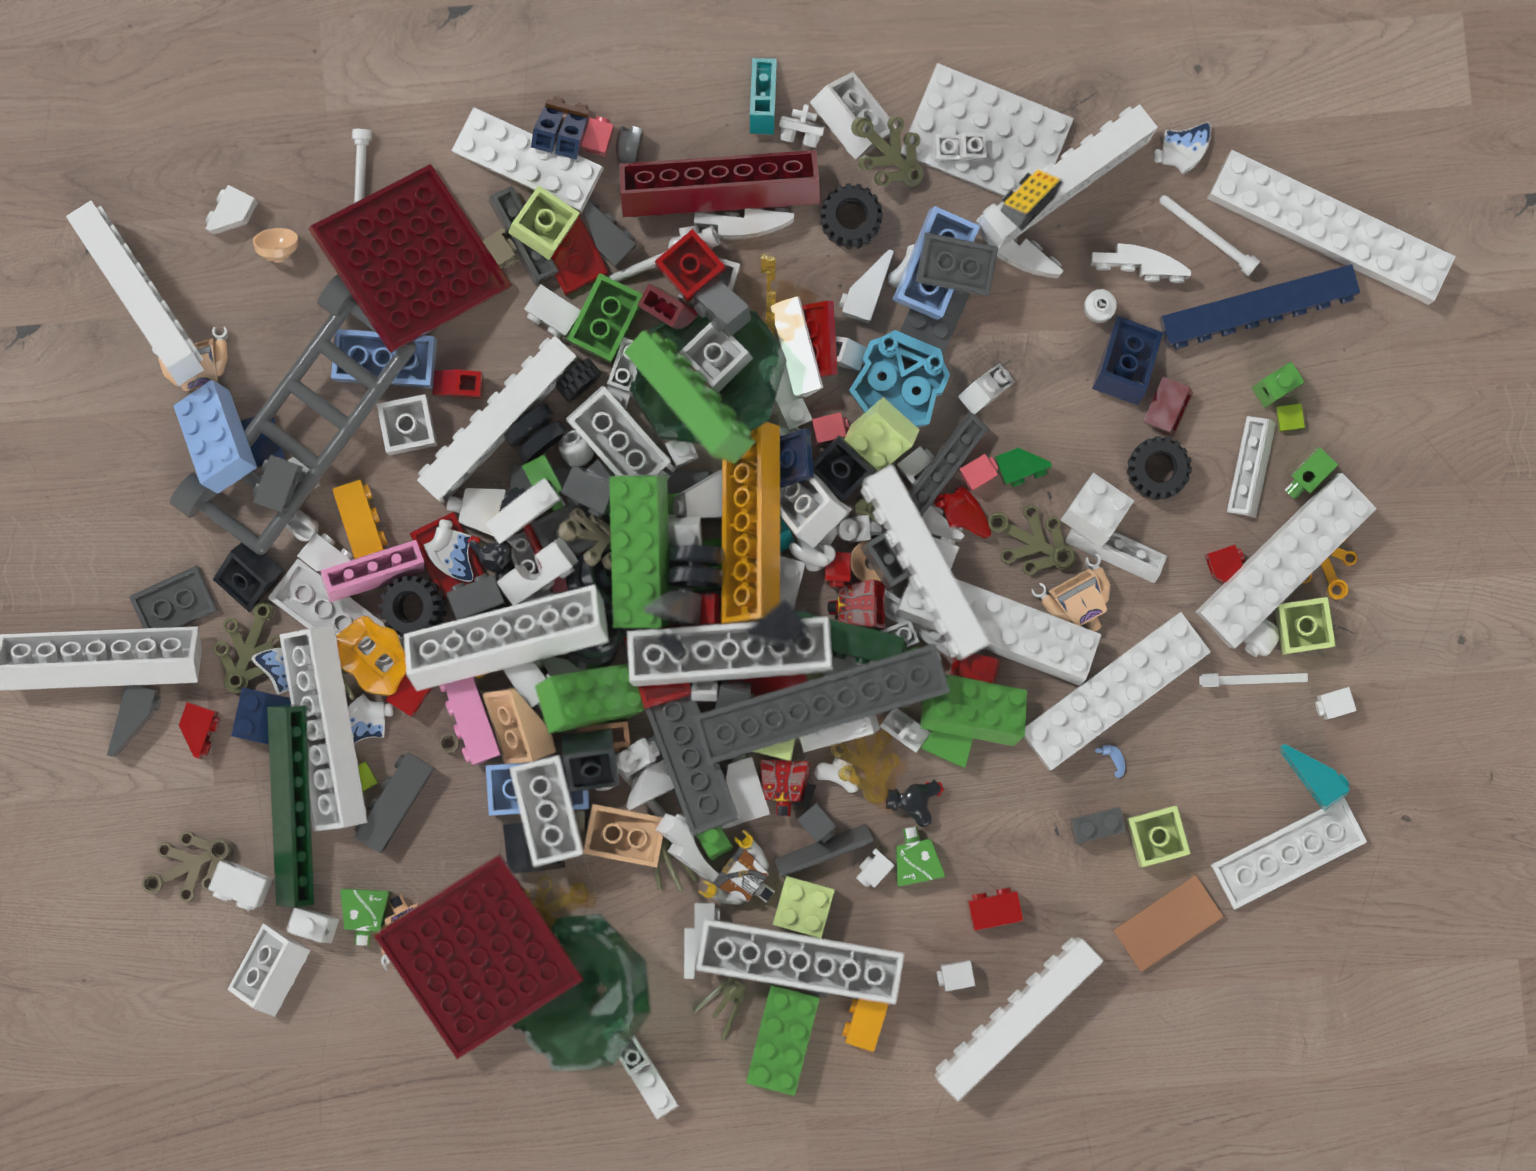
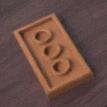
[1113,875,1224,972]

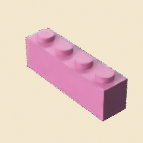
[321,540,424,603]
[439,676,502,766]

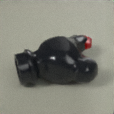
[468,535,515,580]
[886,779,944,827]

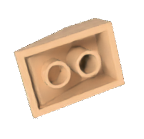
[483,688,556,764]
[583,803,663,867]

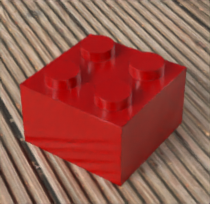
[655,229,726,303]

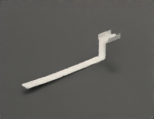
[1199,673,1308,687]

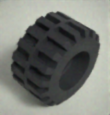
[820,183,883,249]
[1127,436,1192,500]
[379,576,447,638]

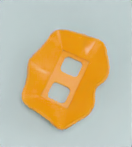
[336,616,407,696]

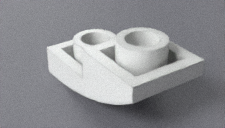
[933,133,987,161]

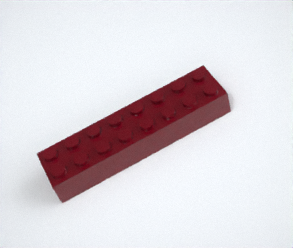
[619,150,820,217]

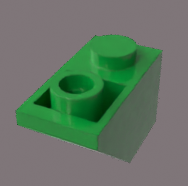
[994,447,1052,488]

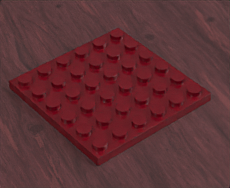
[308,164,512,354]
[373,853,584,1060]

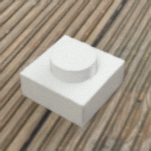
[692,680,718,701]

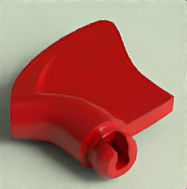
[934,486,991,539]

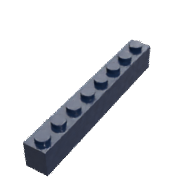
[1159,264,1360,350]

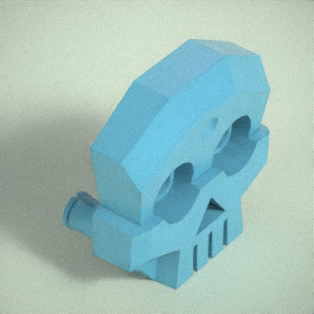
[849,330,950,427]

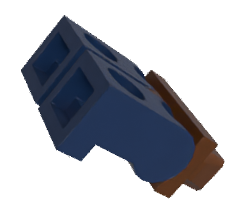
[531,97,590,160]

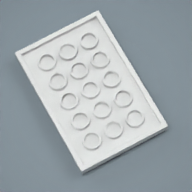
[901,63,1074,197]

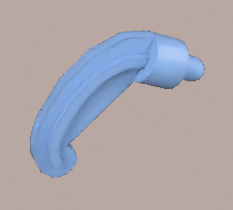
[1095,745,1125,778]

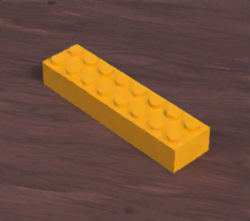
[722,420,780,624]

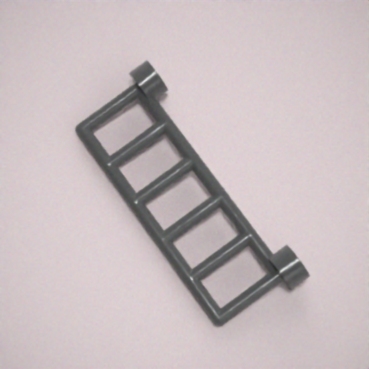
[170,274,416,555]

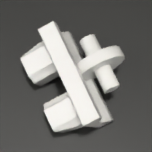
[779,104,825,147]
[837,515,882,543]
[880,708,931,753]
[616,738,660,779]

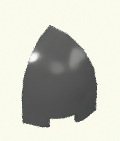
[616,126,643,163]

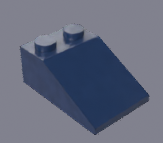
[1092,316,1163,406]
[231,687,291,744]

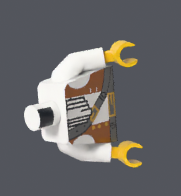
[698,830,775,905]

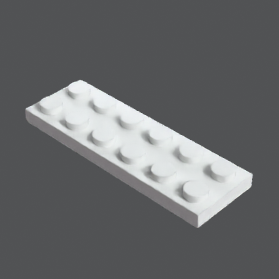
[452,107,604,212]
[268,559,405,672]
[1211,798,1367,910]

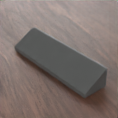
[489,186,558,286]
[775,824,874,877]

